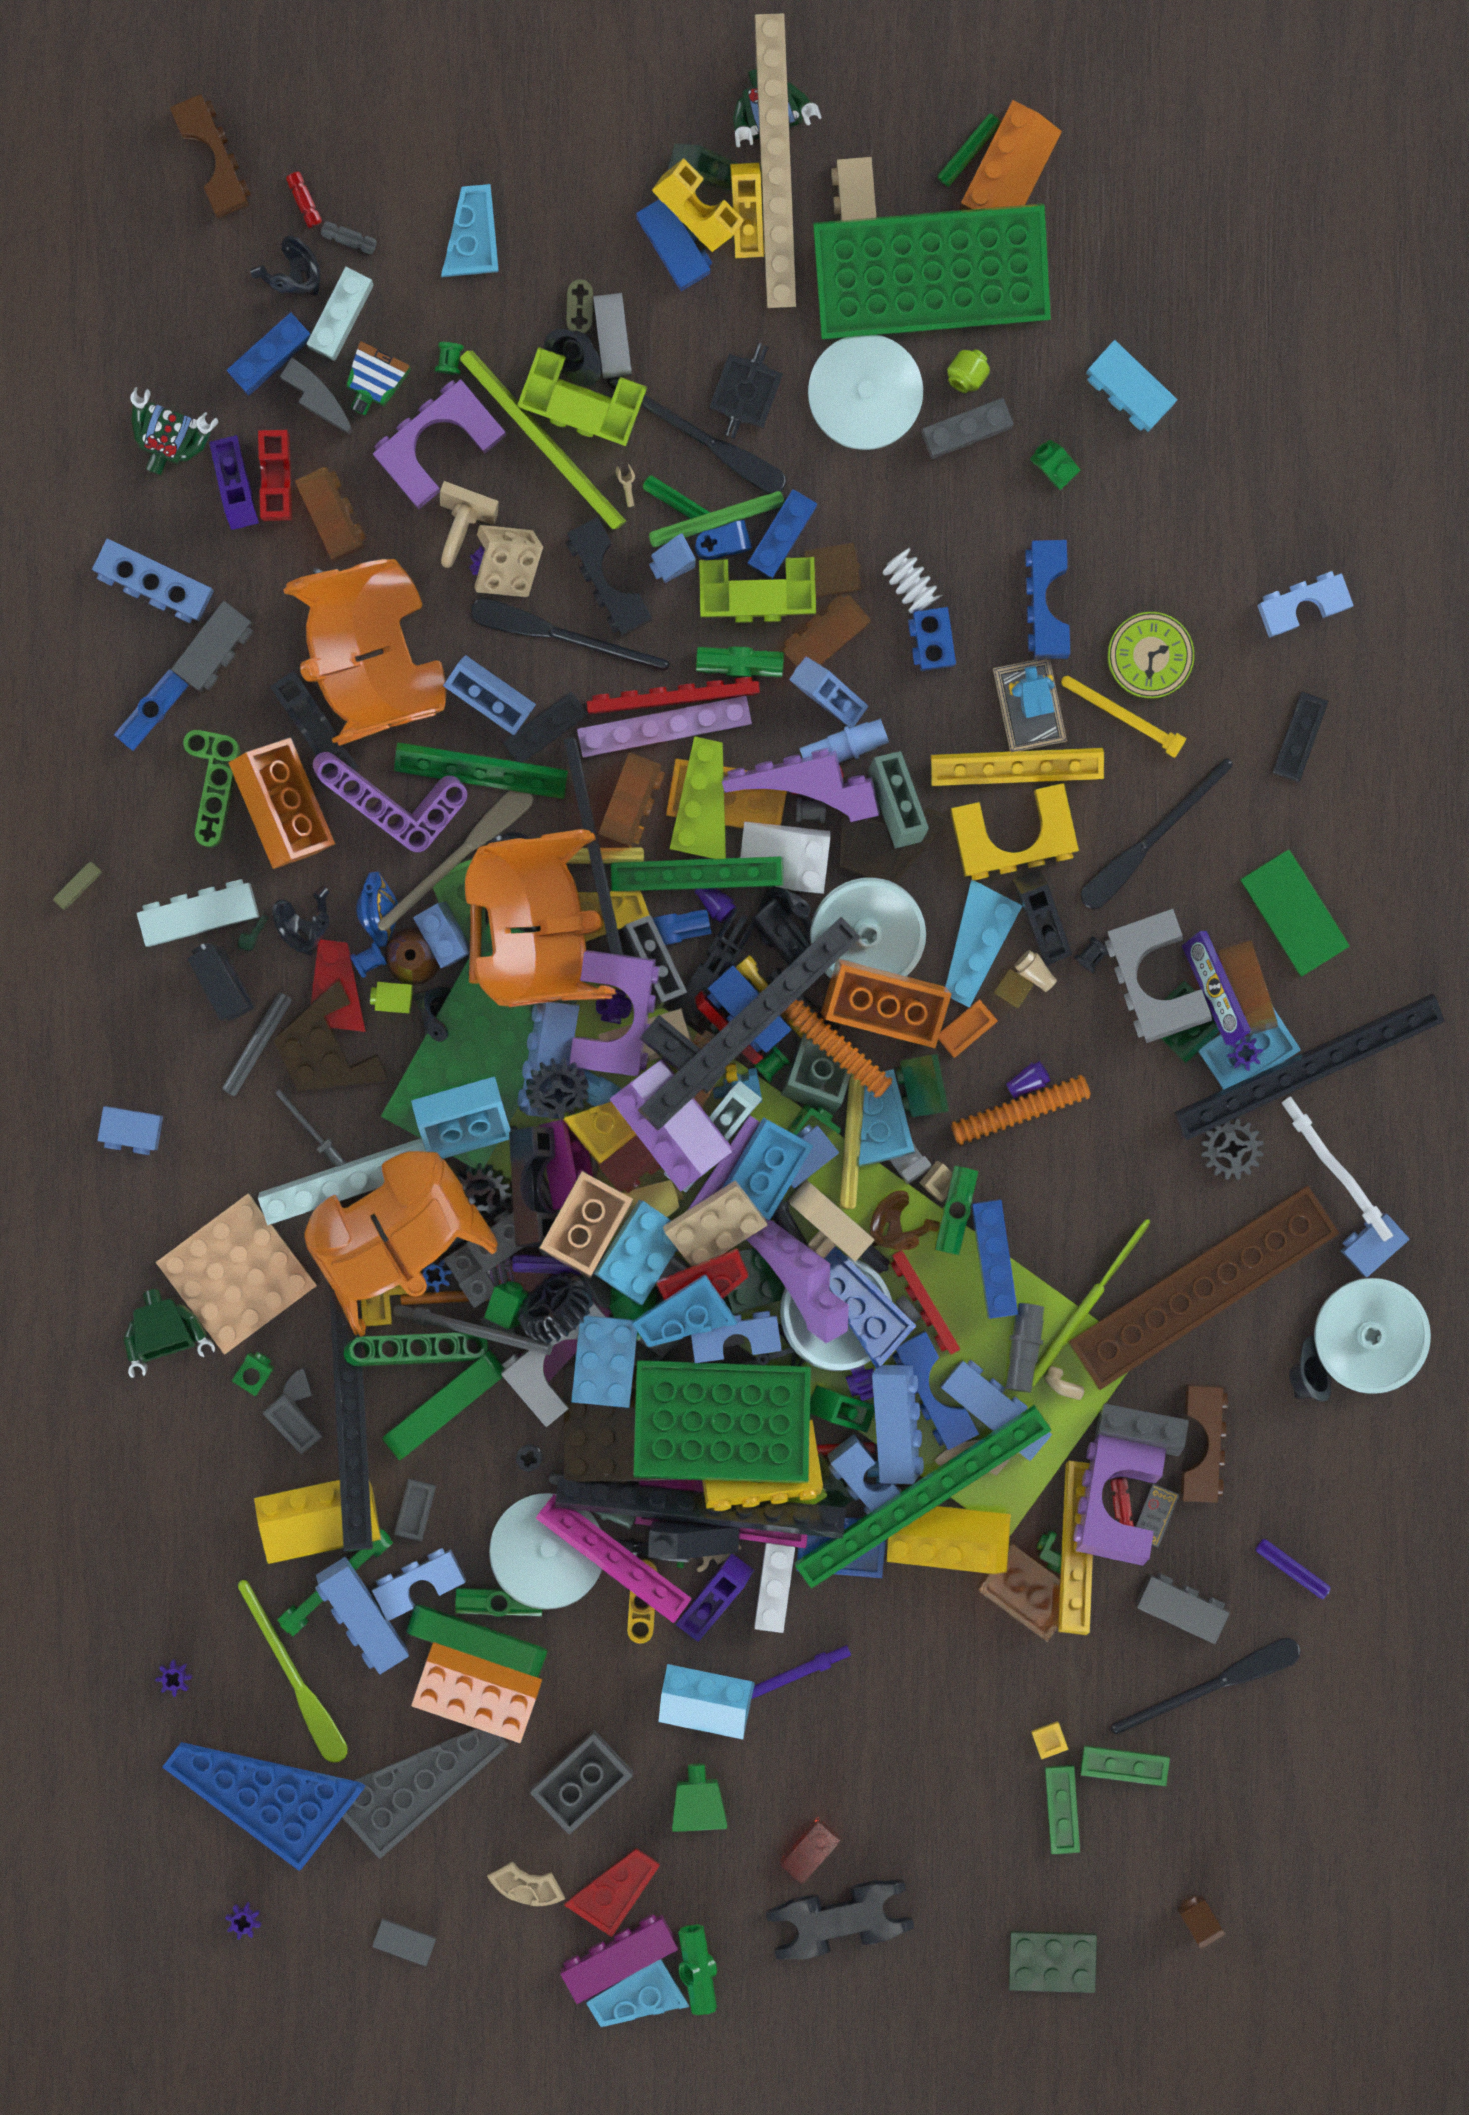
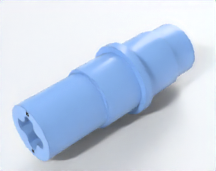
[799,719,889,762]

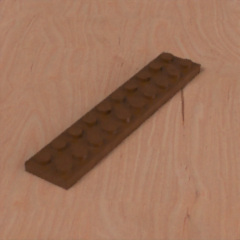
[1068,1185,1339,1390]

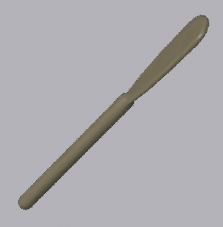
[378,790,533,931]

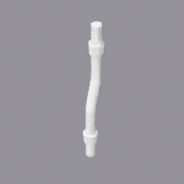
[1281,1096,1393,1242]

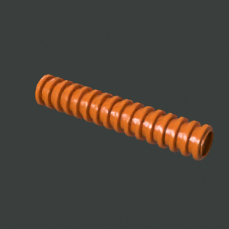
[780,999,893,1098]
[951,1075,1091,1146]

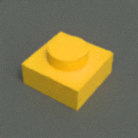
[1031,1721,1068,1759]

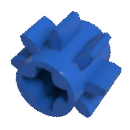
[422,1259,452,1293]

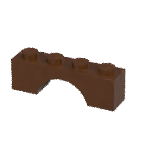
[170,94,251,218]
[1180,1384,1228,1503]

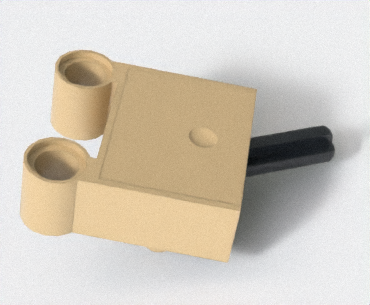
[787,1179,890,1274]

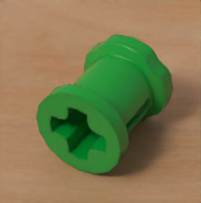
[435,342,464,375]
[753,1045,791,1083]

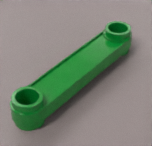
[277,1528,393,1637]

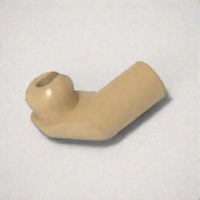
[1045,1366,1084,1400]

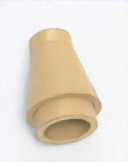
[1014,950,1057,992]

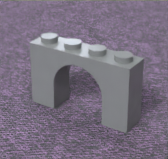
[1105,909,1212,1043]
[501,1301,606,1427]

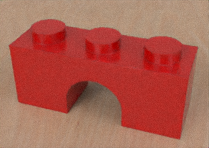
[258,430,292,521]

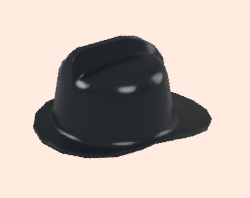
[543,329,602,387]
[1289,1335,1331,1402]

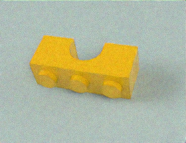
[652,158,744,252]

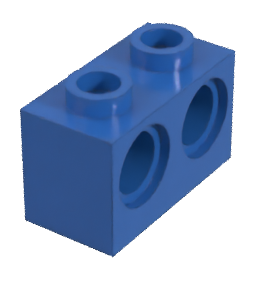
[908,607,956,671]

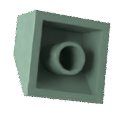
[781,1033,851,1114]

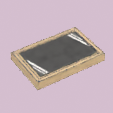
[993,659,1067,752]

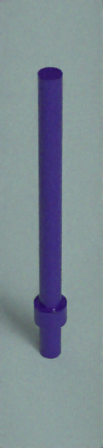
[752,1645,851,1699]

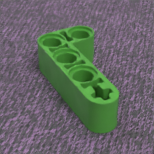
[184,730,240,847]

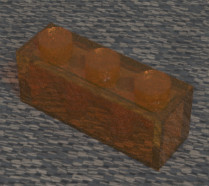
[295,466,366,562]
[783,595,871,668]
[1218,940,1278,1037]

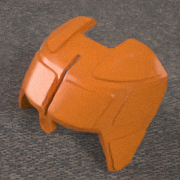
[283,559,447,746]
[465,829,616,1007]
[304,1151,498,1337]

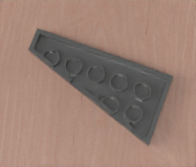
[342,1728,509,1859]

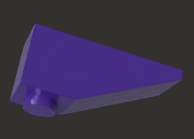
[209,435,259,530]
[676,1553,754,1642]

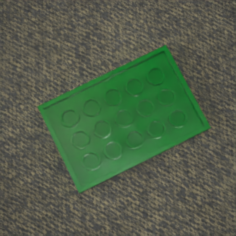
[633,1361,811,1483]

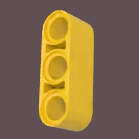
[627,1558,657,1644]

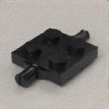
[709,343,783,439]

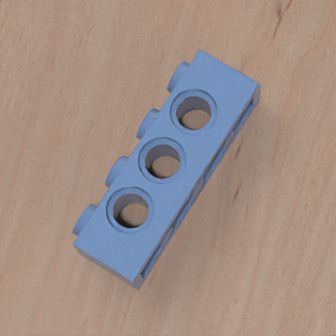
[92,539,214,623]

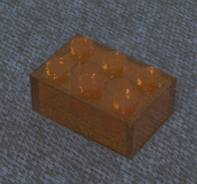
[598,752,665,848]
[976,1541,1061,1642]

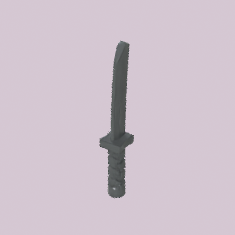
[275,1089,347,1167]

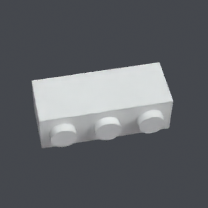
[754,1542,795,1633]

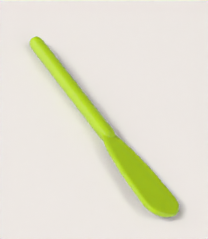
[1032,1219,1150,1387]
[238,1580,348,1763]

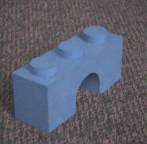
[691,1311,781,1363]
[827,1434,902,1514]

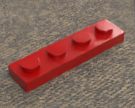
[890,1250,960,1355]

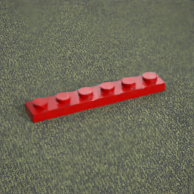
[587,677,760,715]

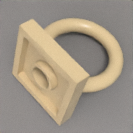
[440,481,499,568]

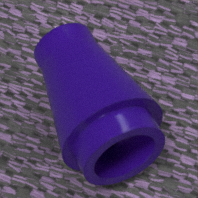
[694,888,737,923]
[1006,1061,1051,1098]

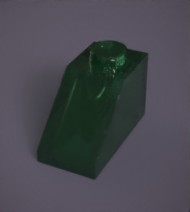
[668,144,737,190]

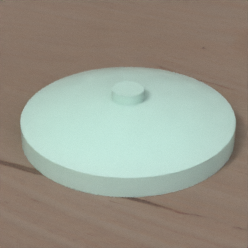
[808,335,923,450]
[810,878,926,978]
[780,1256,892,1371]
[1314,1278,1431,1394]
[489,1493,602,1609]

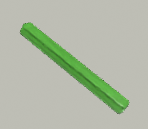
[649,491,785,547]

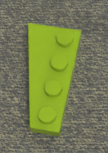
[670,736,726,859]

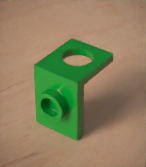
[787,1104,842,1136]
[232,1351,275,1396]

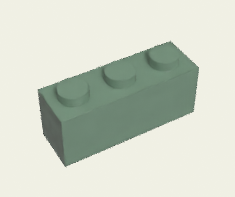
[867,751,929,848]

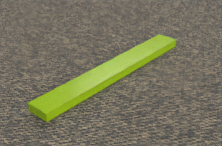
[460,351,626,529]

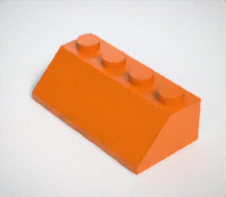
[959,100,1062,210]

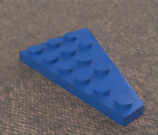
[163,1742,365,1871]

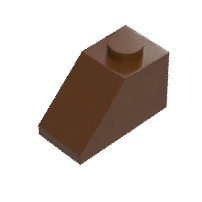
[1177,1895,1226,1949]

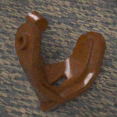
[870,1190,940,1251]

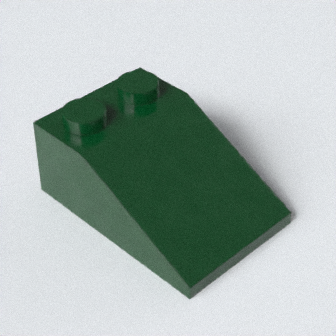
[895,1054,949,1117]

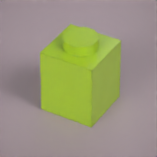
[370,982,413,1014]

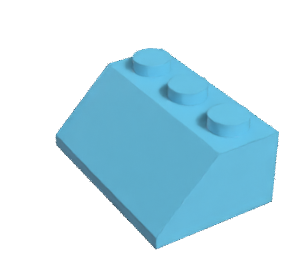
[1086,340,1178,432]
[411,1077,511,1159]
[659,1664,755,1739]

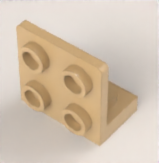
[474,525,543,597]

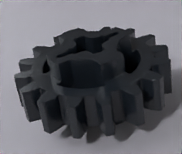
[525,1058,589,1120]
[457,1163,512,1222]

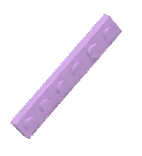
[577,696,752,758]

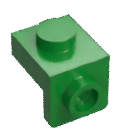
[1030,440,1081,490]
[1035,1530,1062,1574]

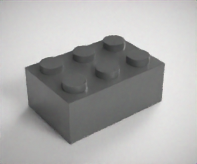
[530,1729,633,1835]

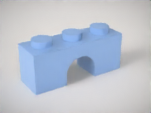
[1257,571,1353,638]
[372,1548,466,1621]

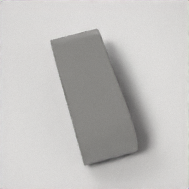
[593,293,632,379]

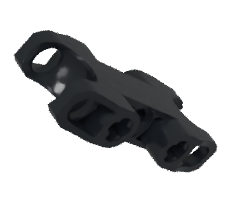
[766,1880,914,1959]

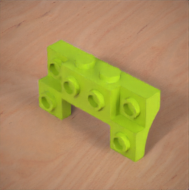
[517,347,647,446]
[699,557,816,623]

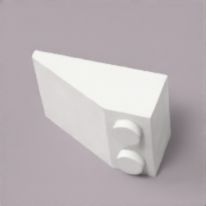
[740,821,830,894]

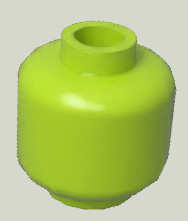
[947,349,990,393]

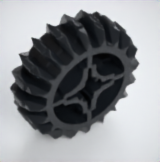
[518,1271,593,1344]

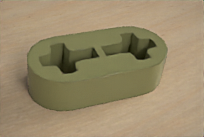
[566,279,593,334]
[53,861,102,910]

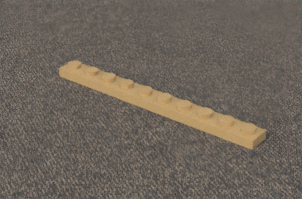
[754,13,796,308]

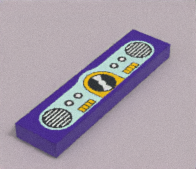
[1182,931,1251,1045]

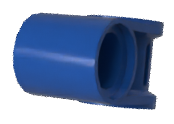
[695,520,752,560]

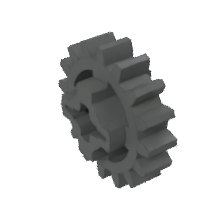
[1201,1118,1264,1180]

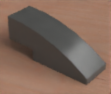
[280,358,353,435]

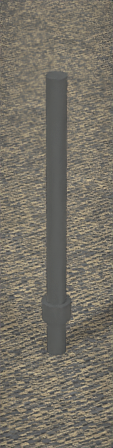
[394,1304,552,1355]

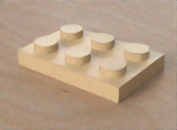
[663,1180,768,1266]

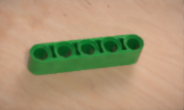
[344,1333,488,1366]
[381,1350,505,1461]
[406,1604,548,1678]

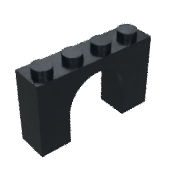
[187,943,256,1021]

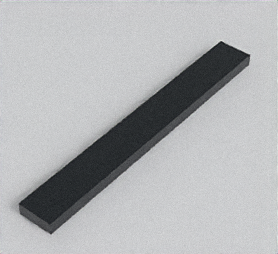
[564,737,623,955]

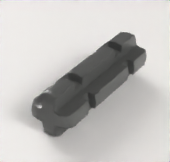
[321,221,377,254]

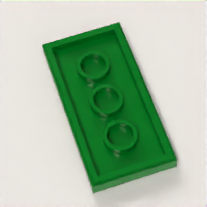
[1240,849,1350,977]

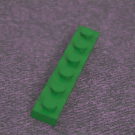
[394,742,568,799]
[611,856,784,891]

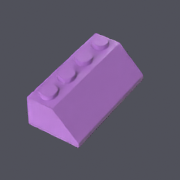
[610,1058,734,1192]
[687,1115,760,1211]

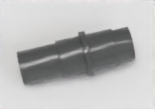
[1005,1303,1044,1393]

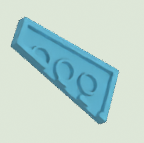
[945,879,1022,1008]

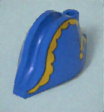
[356,871,398,947]

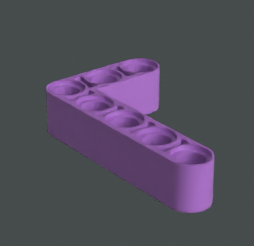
[313,752,467,852]

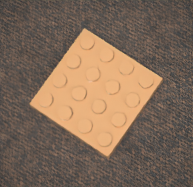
[156,1193,317,1355]

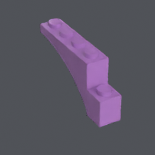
[722,748,880,822]
[746,1218,849,1343]

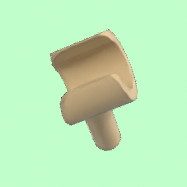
[615,464,635,507]

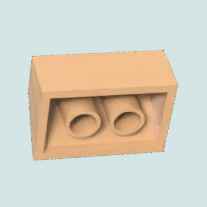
[540,1171,633,1278]

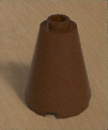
[385,927,440,985]

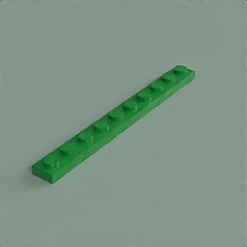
[794,1404,1052,1589]

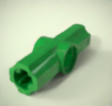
[696,647,784,678]
[935,1166,979,1255]
[455,1588,542,1617]
[678,1924,717,2015]

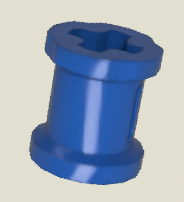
[350,942,387,978]

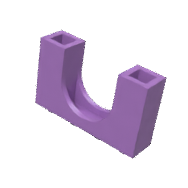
[373,379,506,509]
[569,950,660,1076]
[1073,1434,1166,1566]

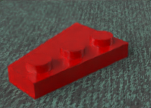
[311,940,366,1032]
[564,1848,660,1937]

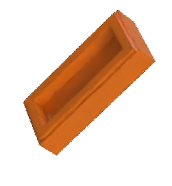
[938,999,998,1058]

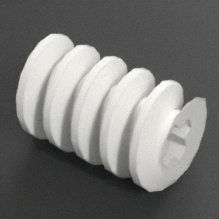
[883,548,942,613]

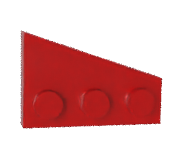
[657,1248,749,1300]

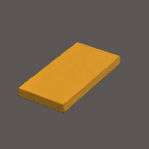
[666,759,787,829]

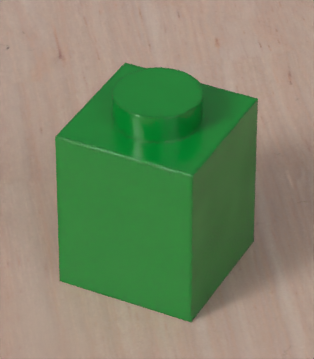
[484,1281,528,1330]

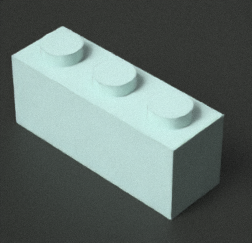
[307,267,374,362]

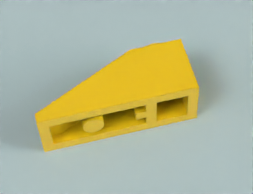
[730,163,764,258]

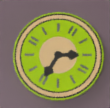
[1107,612,1194,699]

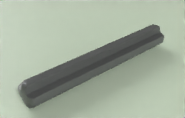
[223,993,292,1096]

